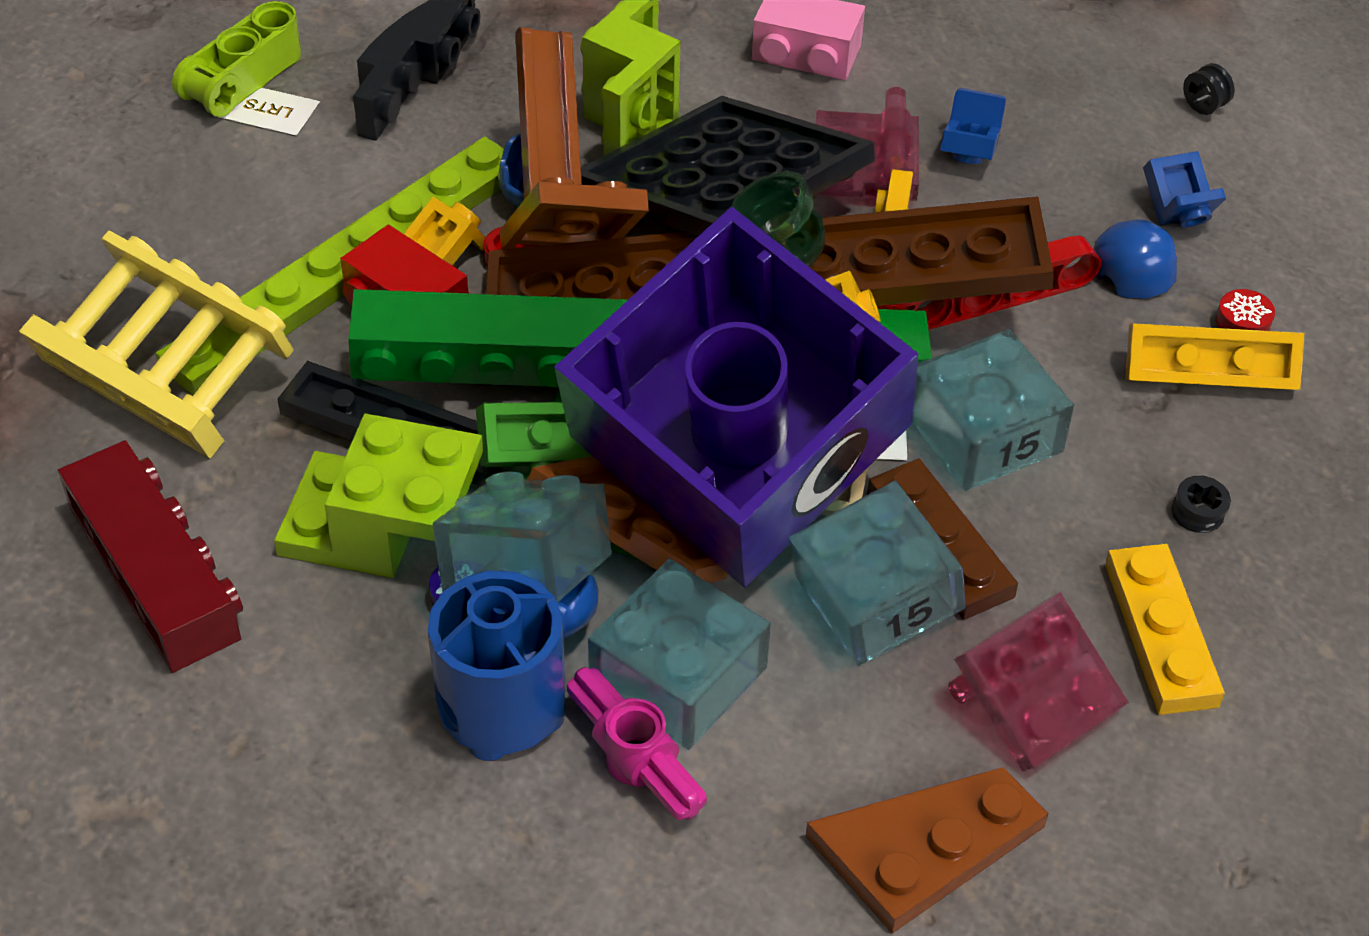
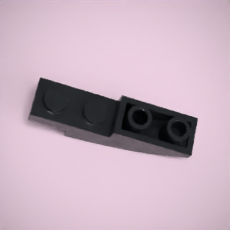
[353,0,481,141]

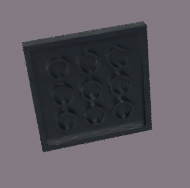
[581,96,875,237]

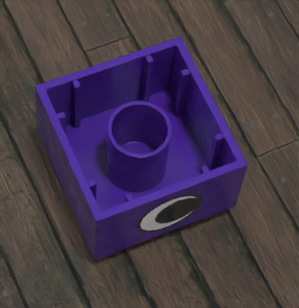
[554,206,919,588]

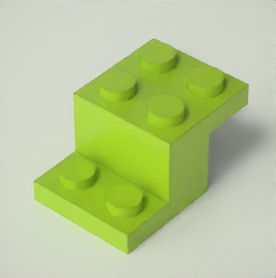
[580,0,681,156]
[274,413,483,578]

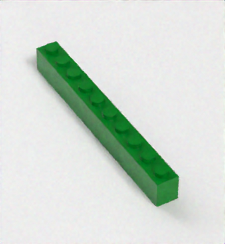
[348,289,932,399]

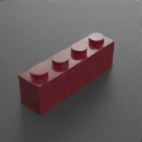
[58,440,243,673]

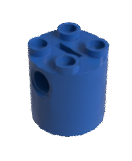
[428,571,566,761]

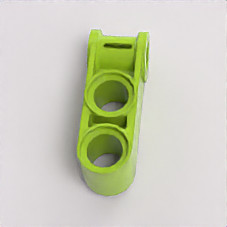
[172,1,302,117]

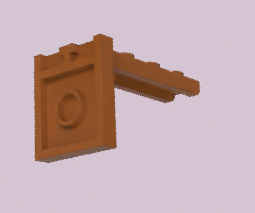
[500,27,649,250]

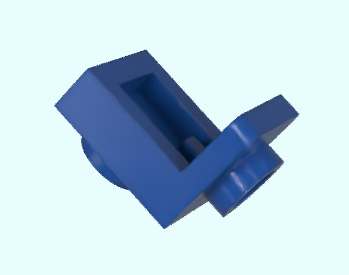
[940,88,1006,164]
[1143,151,1226,228]

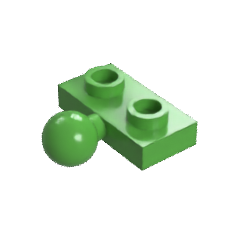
[476,402,592,517]

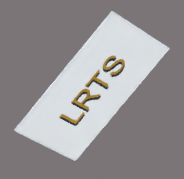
[213,88,320,136]

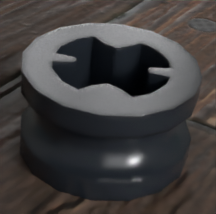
[1183,63,1235,115]
[1171,475,1231,533]

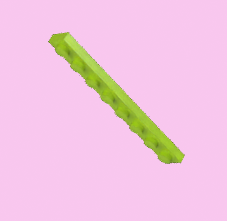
[156,136,504,395]

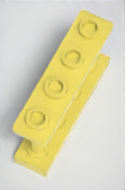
[19,230,294,459]

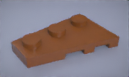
[524,456,728,590]
[805,767,1049,934]

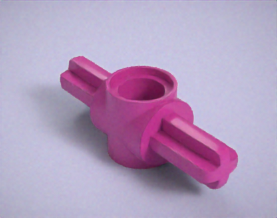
[567,667,707,820]

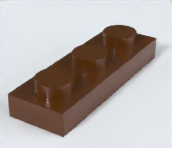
[867,458,1018,620]

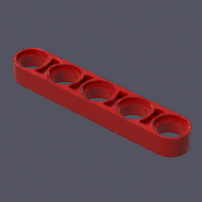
[877,235,1101,330]

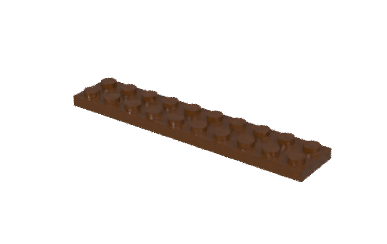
[486,196,1053,306]

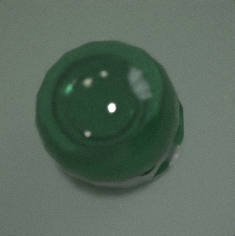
[732,171,826,267]

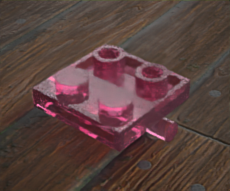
[815,87,919,201]
[948,592,1129,772]

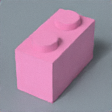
[752,0,865,80]

